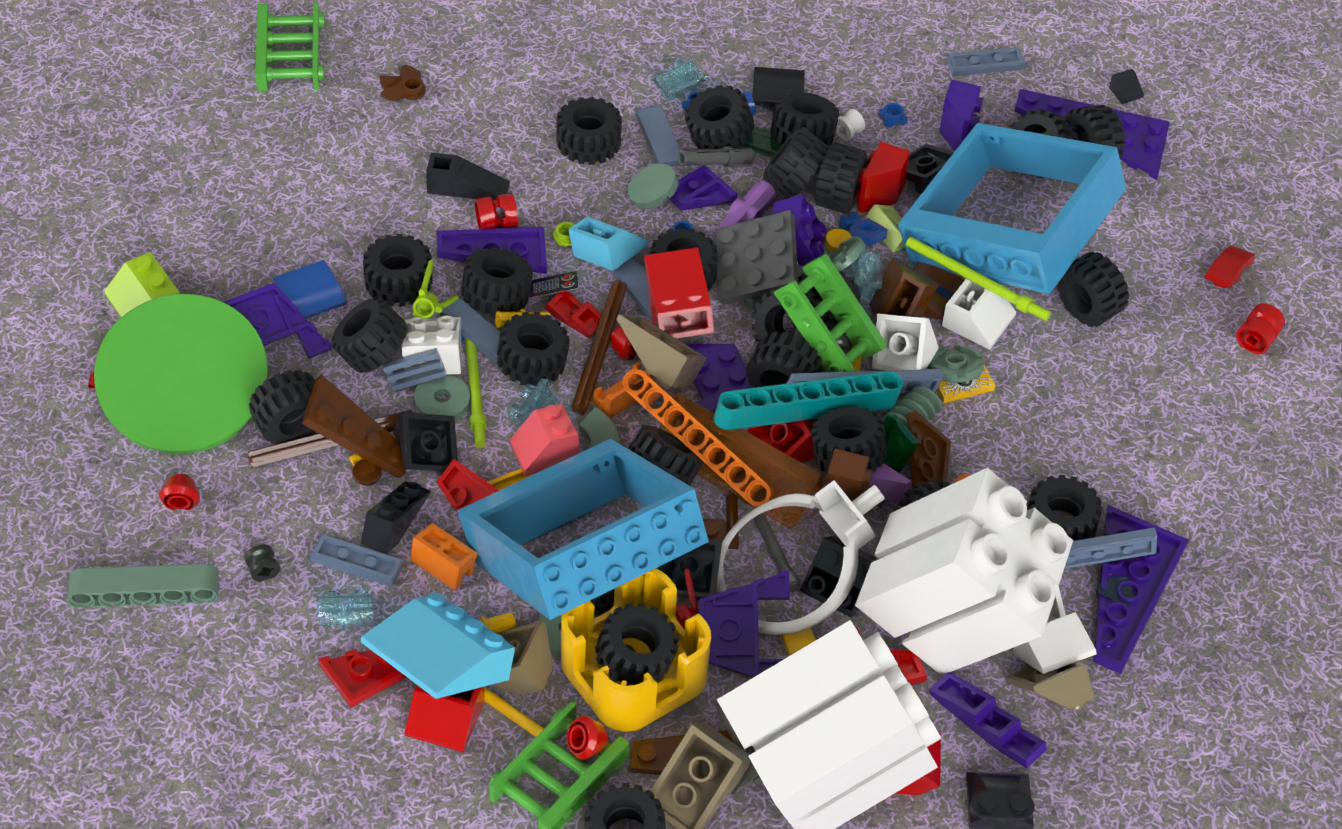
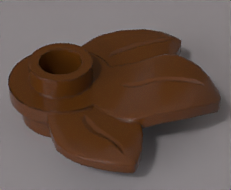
[380,64,426,101]

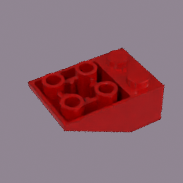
[644,247,715,339]

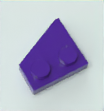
[667,165,738,211]

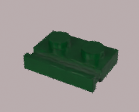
[883,414,920,473]

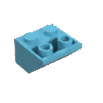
[569,217,649,271]

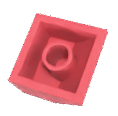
[509,404,580,476]

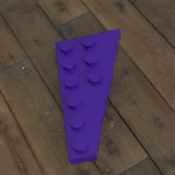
[1014,89,1170,180]
[1093,505,1189,674]

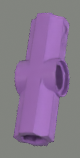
[714,181,776,237]

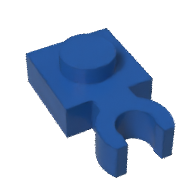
[839,212,888,246]

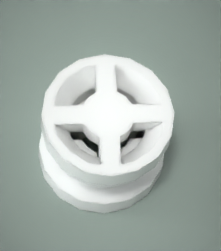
[835,109,865,141]

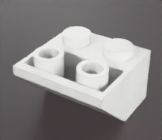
[942,279,1016,350]
[402,315,462,374]

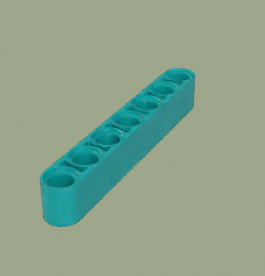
[713,371,903,430]

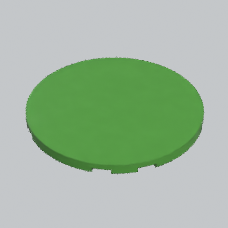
[94,294,268,454]

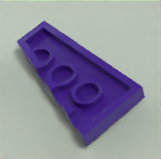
[436,227,547,274]

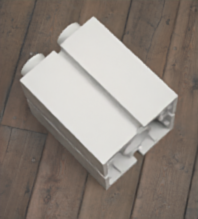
[855,468,1073,675]
[717,620,942,829]

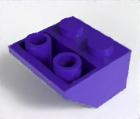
[939,79,984,151]
[772,195,827,266]

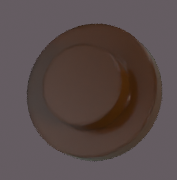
[352,460,382,486]

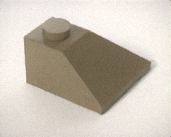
[492,621,553,696]
[1004,662,1095,711]

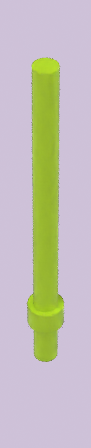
[906,236,1052,321]
[465,339,487,448]

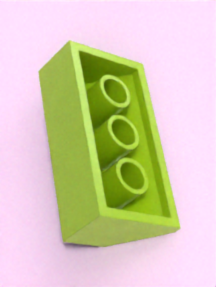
[104,252,181,317]

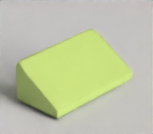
[865,204,905,252]

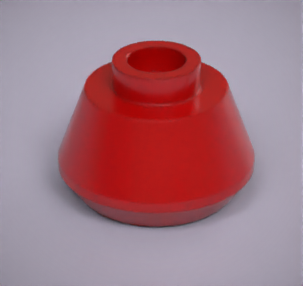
[610,326,637,360]
[159,474,200,510]
[567,716,608,759]

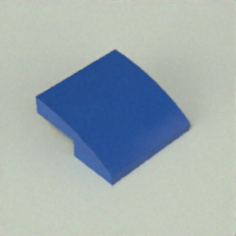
[273,260,347,319]

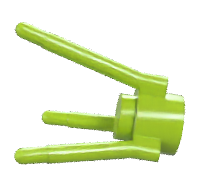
[413,260,459,319]

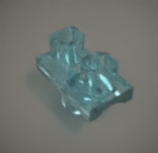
[654,59,706,101]
[853,250,883,299]
[508,378,558,425]
[317,590,373,631]

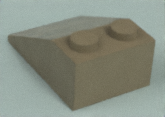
[617,314,707,389]
[651,722,751,829]

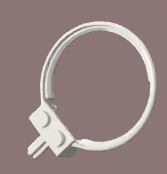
[716,481,885,635]

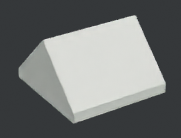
[871,314,939,371]
[1013,612,1096,674]

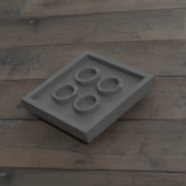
[716,210,798,305]

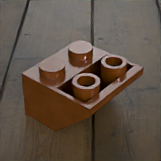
[869,257,939,318]

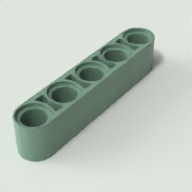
[67,564,219,608]

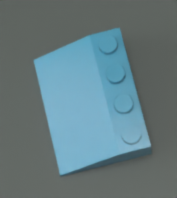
[361,593,515,699]

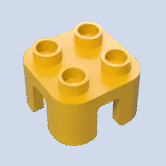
[561,569,711,732]

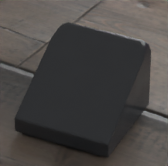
[1109,69,1144,104]

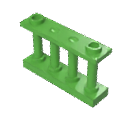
[255,2,325,91]
[774,253,887,372]
[489,701,630,829]

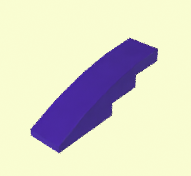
[929,672,1047,768]

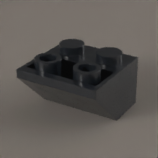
[799,535,879,618]

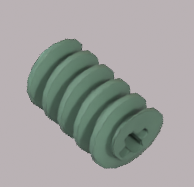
[882,386,943,428]

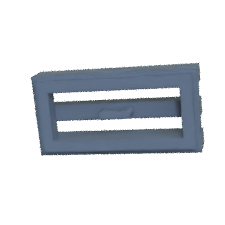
[383,348,446,391]

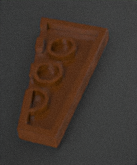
[302,374,406,478]
[907,410,951,490]

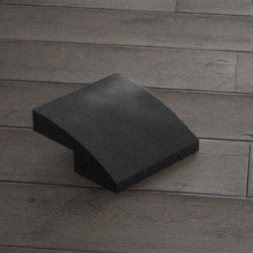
[752,67,805,106]

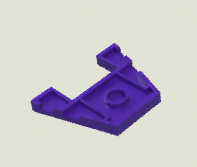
[223,283,332,359]
[679,344,755,424]
[699,571,790,678]

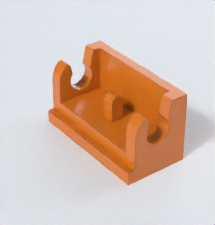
[592,362,653,418]
[410,523,478,591]

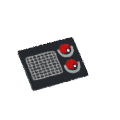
[530,271,578,298]

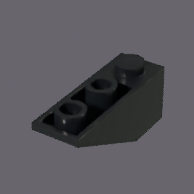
[426,152,510,200]
[361,481,431,554]

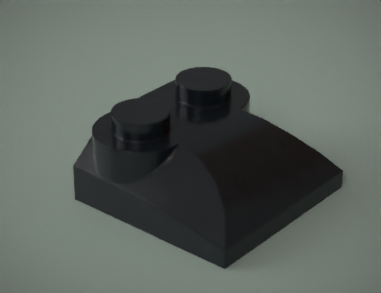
[906,143,954,194]
[394,412,458,472]
[658,539,722,598]
[966,772,1035,829]

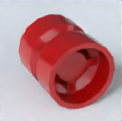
[475,193,518,229]
[1236,303,1285,354]

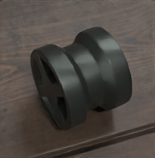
[244,544,280,582]

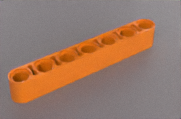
[623,369,777,508]

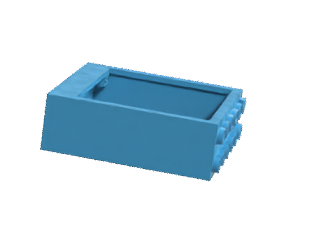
[898,123,1126,294]
[457,439,709,620]

